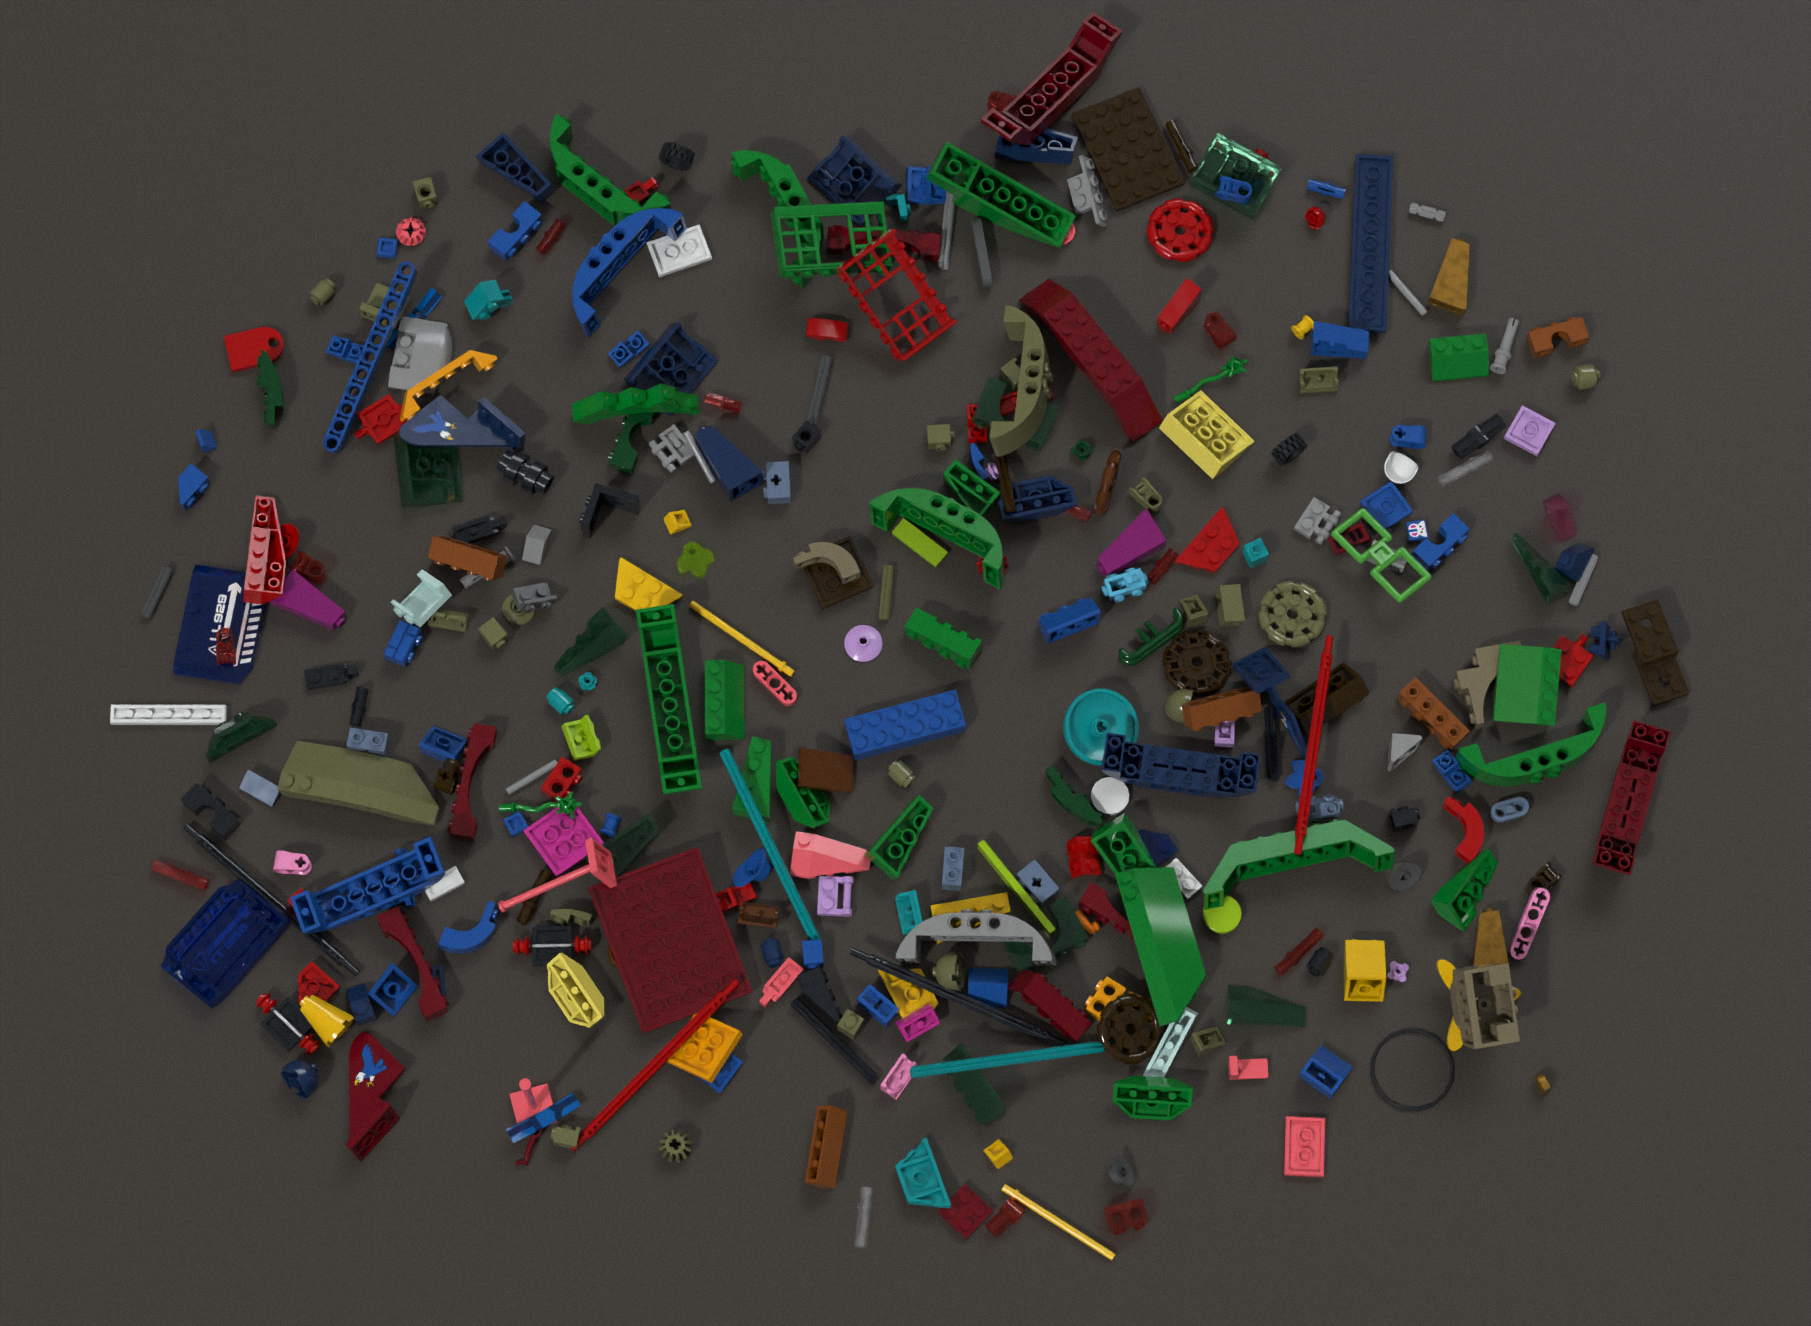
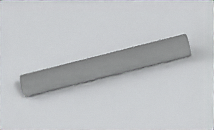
[1388,270,1428,316]
[683,430,717,483]
[505,759,557,795]

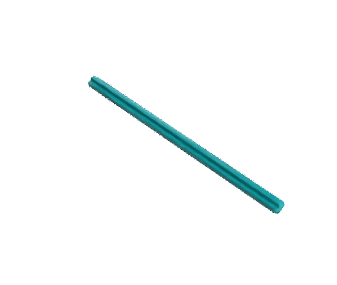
[720,749,820,940]
[910,1039,1113,1078]

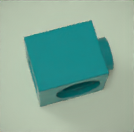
[1242,538,1269,569]

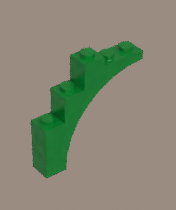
[572,384,699,425]

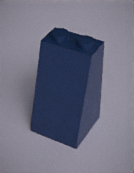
[695,426,763,502]

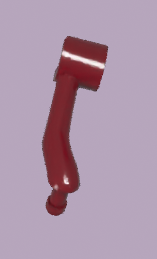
[515,1129,542,1166]

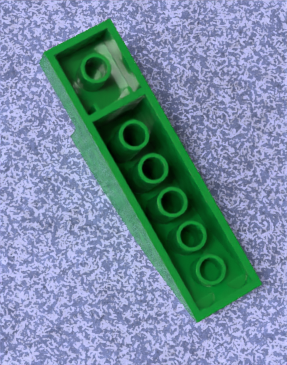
[925,142,1076,248]

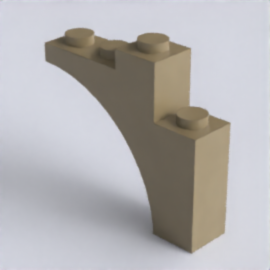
[1453,640,1521,729]

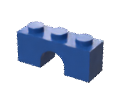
[488,201,543,261]
[1412,513,1469,571]

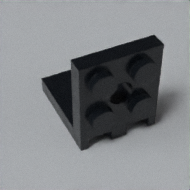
[579,483,641,538]

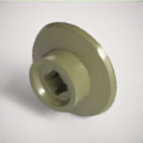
[502,594,536,625]

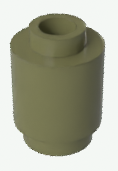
[309,278,337,306]
[888,760,916,789]

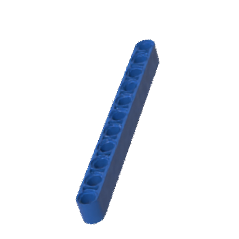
[323,261,417,454]

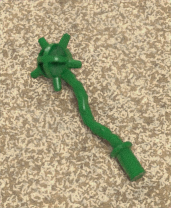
[1173,357,1248,404]
[499,792,583,819]

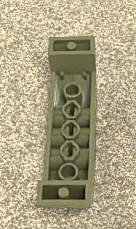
[990,305,1053,456]

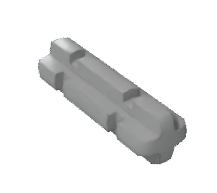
[1409,202,1446,222]

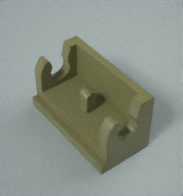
[1298,367,1339,394]
[1215,584,1245,627]

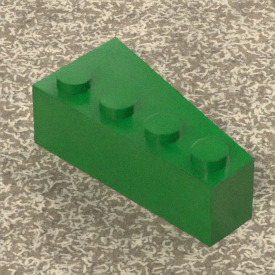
[864,795,933,880]

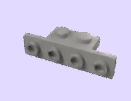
[1067,155,1108,227]

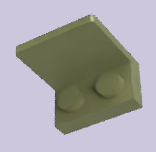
[359,283,410,330]

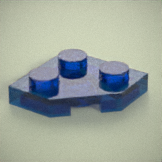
[1138,829,1179,866]

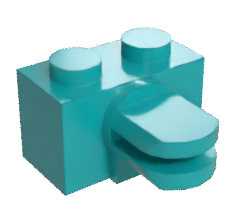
[464,280,513,321]

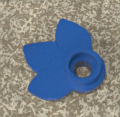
[1285,760,1323,796]

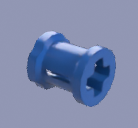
[599,813,622,838]

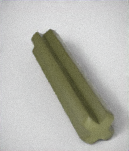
[879,565,894,621]

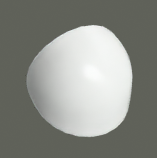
[1384,451,1418,484]

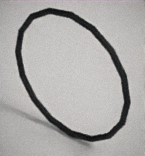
[1370,1029,1454,1111]

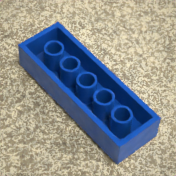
[844,690,966,761]

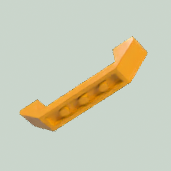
[400,350,498,422]

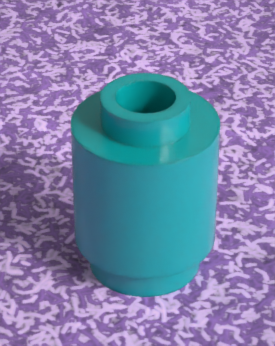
[546,687,575,715]

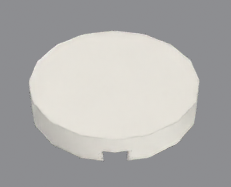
[1091,777,1129,816]

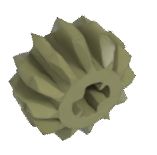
[659,1129,692,1163]

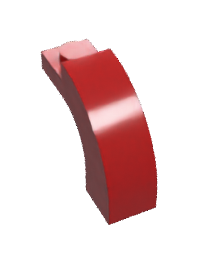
[1442,796,1484,864]

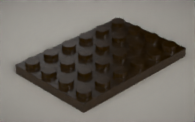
[1071,87,1185,212]

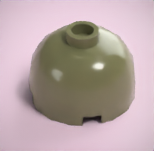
[933,952,966,991]

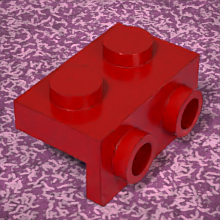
[1066,836,1101,878]

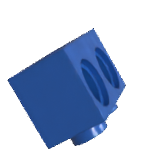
[857,984,899,1028]

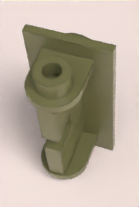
[427,609,469,632]

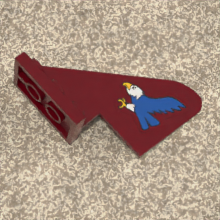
[345,1032,406,1162]

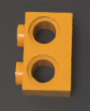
[1084,976,1127,1021]

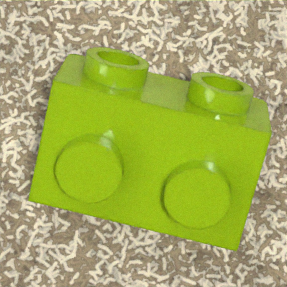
[561,715,601,761]

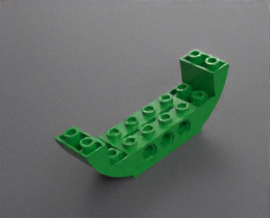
[550,113,671,226]
[730,150,824,290]

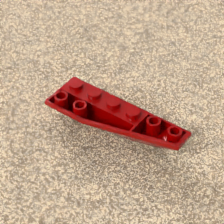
[243,496,286,604]

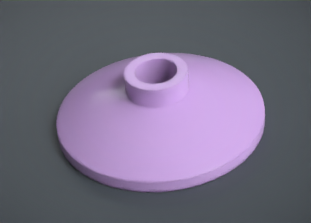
[844,625,883,662]

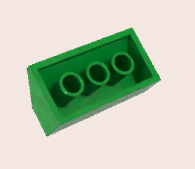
[705,660,744,740]

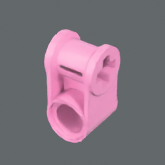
[273,850,312,875]

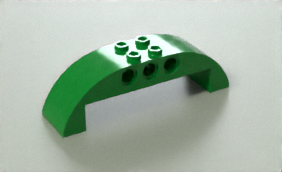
[869,488,1004,590]
[1455,703,1606,787]

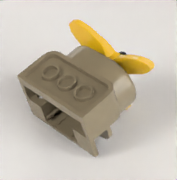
[1437,959,1521,1051]

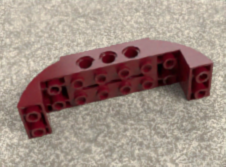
[1592,720,1671,876]

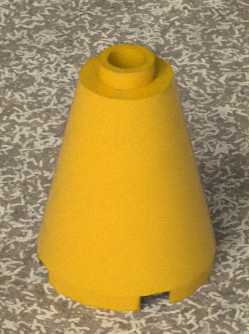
[300,995,355,1048]

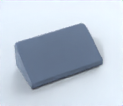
[239,769,281,807]

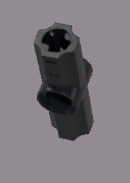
[1451,414,1506,459]

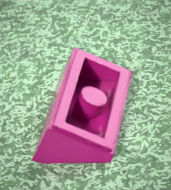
[895,1004,940,1042]

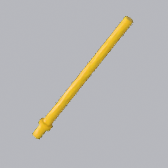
[689,601,795,677]
[1001,1184,1116,1261]

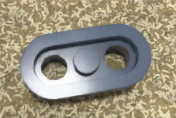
[1490,797,1529,823]

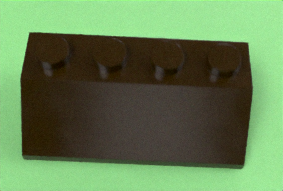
[1284,662,1370,735]

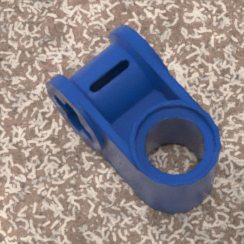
[1215,176,1252,204]
[1389,425,1426,449]

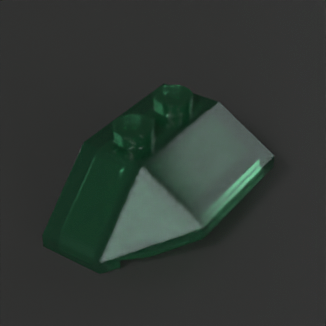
[206,711,277,763]

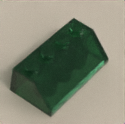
[942,1043,1006,1128]

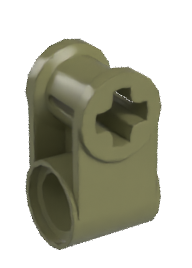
[1128,477,1162,514]

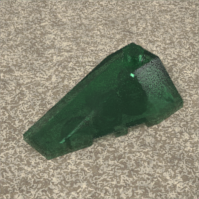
[1511,533,1570,605]
[554,607,629,677]
[1227,985,1306,1027]

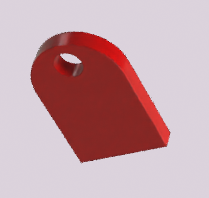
[224,327,284,373]

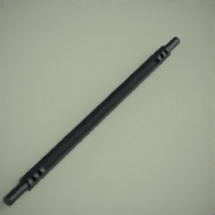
[183,823,360,977]
[850,947,1068,1046]

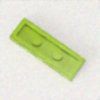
[892,518,948,568]

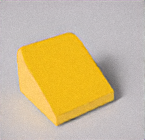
[664,509,692,534]
[983,1139,1013,1169]

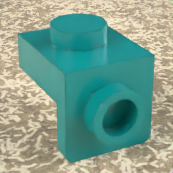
[886,193,911,223]

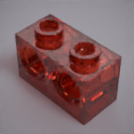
[1103,1198,1148,1235]

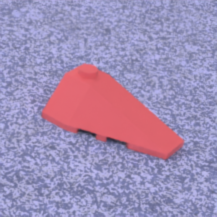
[790,831,871,879]

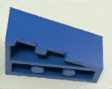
[1310,321,1369,359]

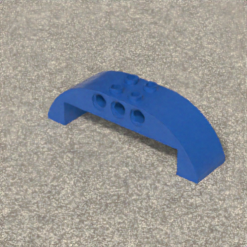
[572,208,687,337]
[290,836,445,934]

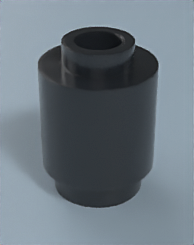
[1306,947,1333,977]

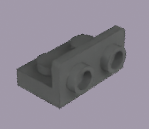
[511,582,558,613]

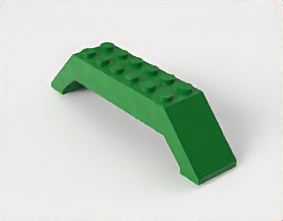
[636,604,702,795]
[1203,819,1394,910]

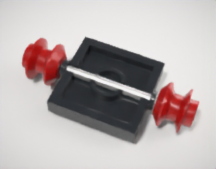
[513,926,592,966]
[256,993,320,1055]

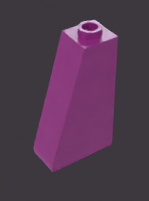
[1096,509,1166,577]
[269,570,347,631]

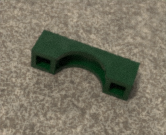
[608,412,657,476]

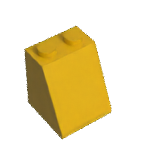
[1344,939,1386,1002]

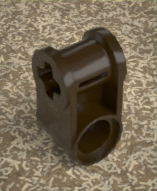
[433,758,460,795]
[1526,862,1563,897]

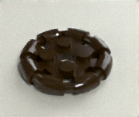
[1162,630,1232,697]
[1097,994,1164,1065]

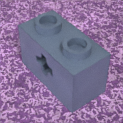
[762,461,791,504]
[346,728,390,757]
[942,846,964,891]
[1016,860,1059,907]

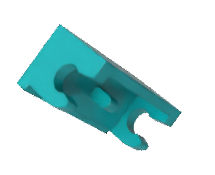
[895,890,923,935]

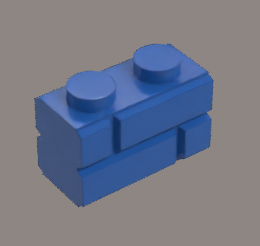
[383,620,423,667]

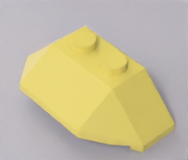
[547,953,605,1028]

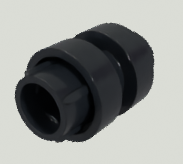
[497,450,554,495]

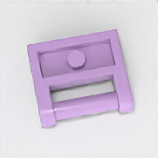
[817,876,854,917]

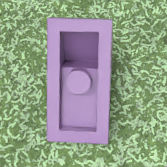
[1214,721,1235,748]

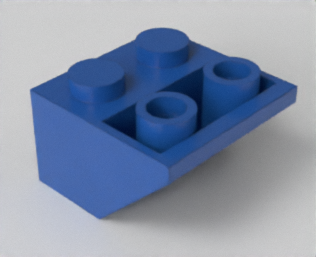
[1298,1045,1353,1100]

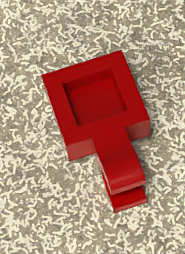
[624,177,659,203]

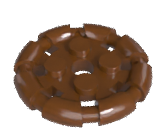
[1094,450,1122,517]

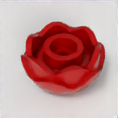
[1305,206,1326,230]

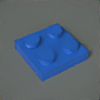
[1360,481,1413,530]

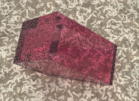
[1542,494,1577,542]

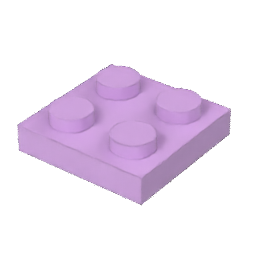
[1504,405,1556,456]

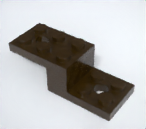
[1621,599,1690,706]

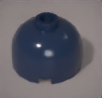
[281,1060,319,1099]

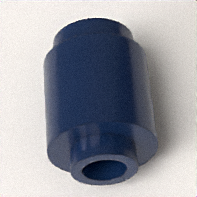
[760,938,784,968]

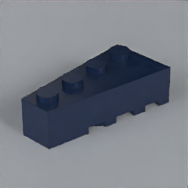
[994,128,1078,165]
[475,132,555,203]

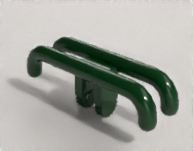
[1118,608,1183,666]

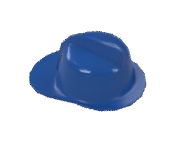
[733,848,774,887]

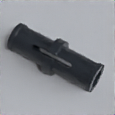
[349,686,369,727]

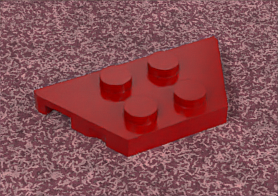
[1175,507,1240,573]

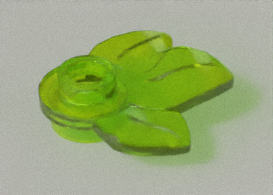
[677,542,715,578]

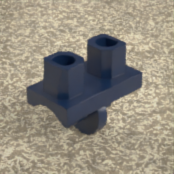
[1590,621,1622,660]

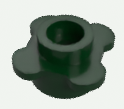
[1071,439,1093,461]

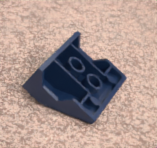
[807,135,902,227]
[624,322,718,416]

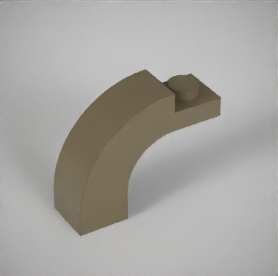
[793,542,860,584]

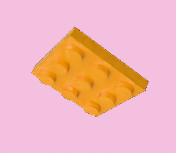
[667,1014,743,1083]

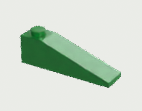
[1431,849,1498,931]

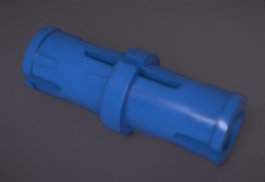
[1307,178,1346,200]

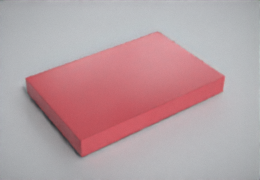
[1284,1116,1325,1177]

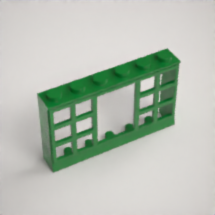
[770,201,893,279]

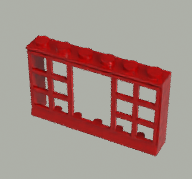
[836,229,957,361]

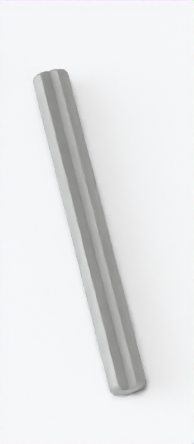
[937,191,956,270]

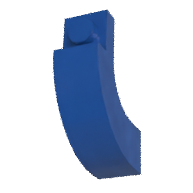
[438,901,499,954]

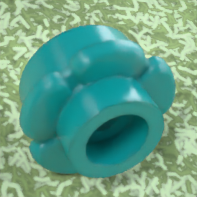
[578,672,597,691]

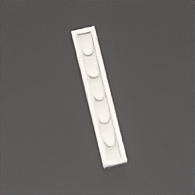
[110,705,227,725]

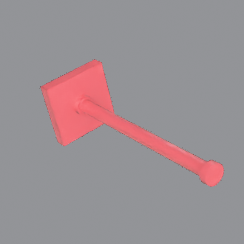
[498,837,617,912]
[509,1078,558,1124]

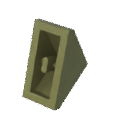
[1179,594,1208,628]
[1190,1026,1226,1057]

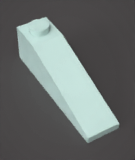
[1143,1007,1199,1078]

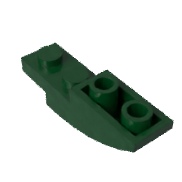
[257,350,284,428]
[1045,765,1104,829]

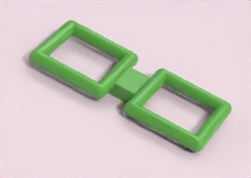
[1331,508,1432,603]

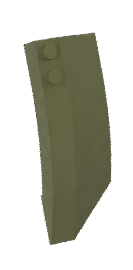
[277,741,439,826]

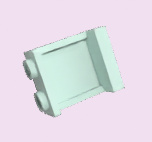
[391,570,452,627]

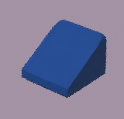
[195,429,217,453]

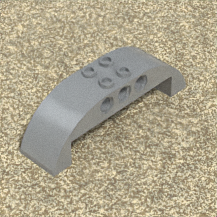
[896,909,1057,966]

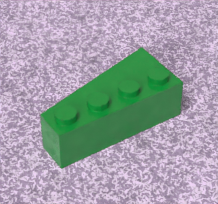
[904,608,982,670]
[732,736,771,824]

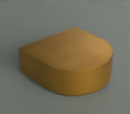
[1534,1073,1551,1096]

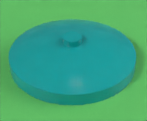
[1063,689,1139,766]

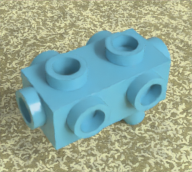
[1101,568,1148,602]

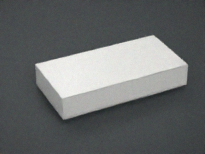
[425,866,465,902]

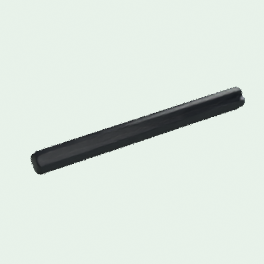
[791,998,879,1085]

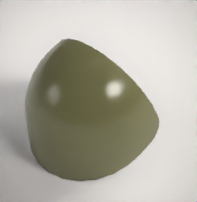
[1164,689,1193,723]

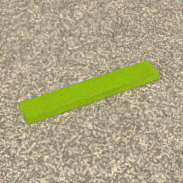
[977,840,1055,938]

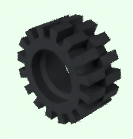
[658,142,695,171]
[1271,433,1307,466]

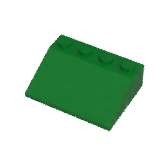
[1493,644,1562,727]

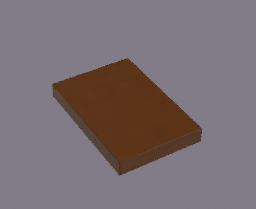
[798,748,853,794]

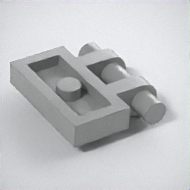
[648,424,695,473]
[1294,497,1341,545]

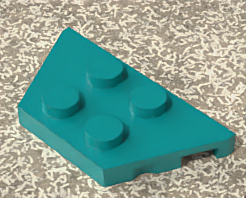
[895,1137,951,1209]

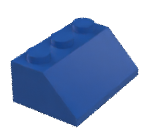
[1038,598,1101,644]

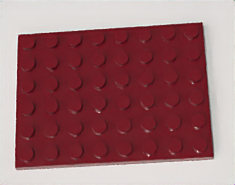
[588,847,753,1034]

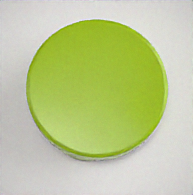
[1202,895,1242,934]

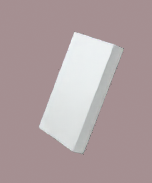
[647,224,712,278]

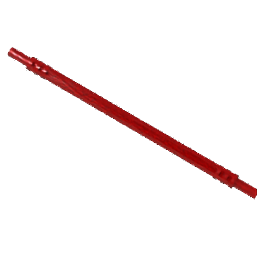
[1294,635,1334,855]
[569,978,740,1152]

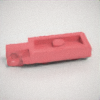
[759,957,804,1008]

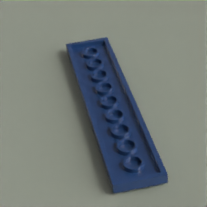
[1348,154,1393,334]

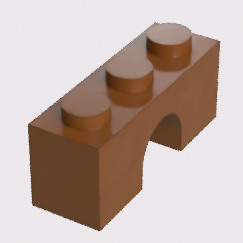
[1526,317,1589,359]

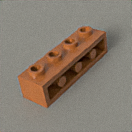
[428,535,507,581]
[1398,677,1470,751]
[1182,686,1262,731]
[805,1105,847,1188]

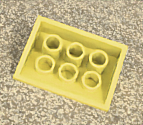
[1159,391,1255,479]

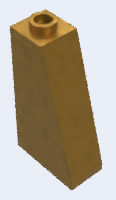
[1428,238,1470,316]
[1472,908,1508,966]

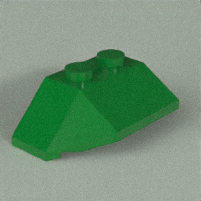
[776,756,831,828]
[1113,1076,1193,1121]

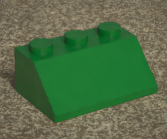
[1427,333,1489,382]

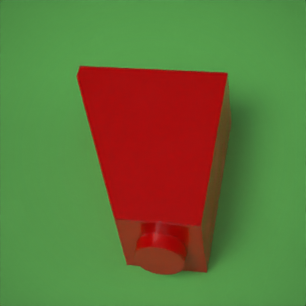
[1157,278,1202,335]

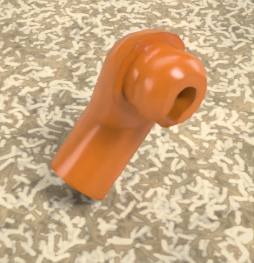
[1074,910,1100,934]

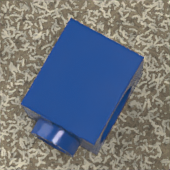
[802,939,824,970]

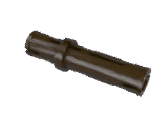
[1165,120,1199,173]
[516,868,553,925]

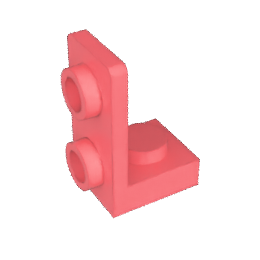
[1228,1056,1268,1080]

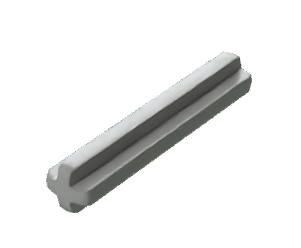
[1568,554,1598,606]

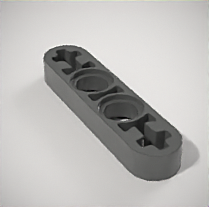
[971,218,993,288]

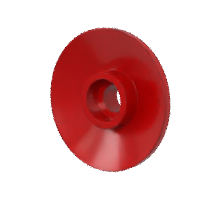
[280,524,300,559]

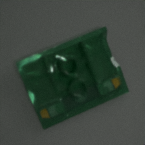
[1189,132,1283,221]
[394,431,463,507]

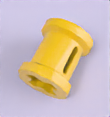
[1291,315,1314,340]

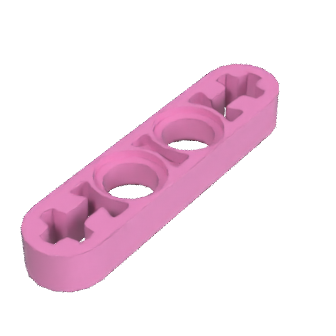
[1509,887,1550,960]

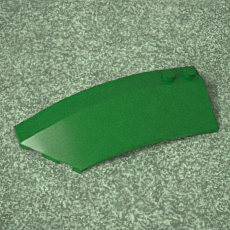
[1115,867,1206,1026]

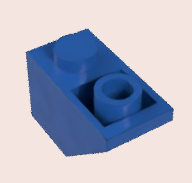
[178,464,210,511]

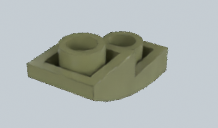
[550,909,593,926]

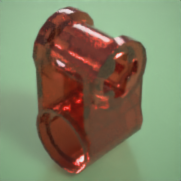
[987,91,1017,111]
[1204,312,1237,350]
[289,551,327,583]
[216,628,236,666]

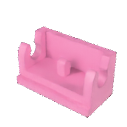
[880,1053,917,1100]

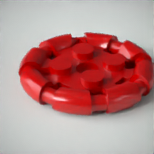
[1147,198,1214,262]

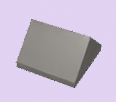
[1387,733,1422,772]

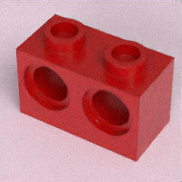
[541,757,583,802]

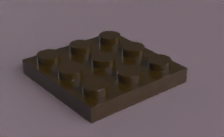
[802,535,874,610]

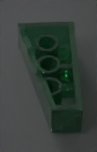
[584,813,659,883]

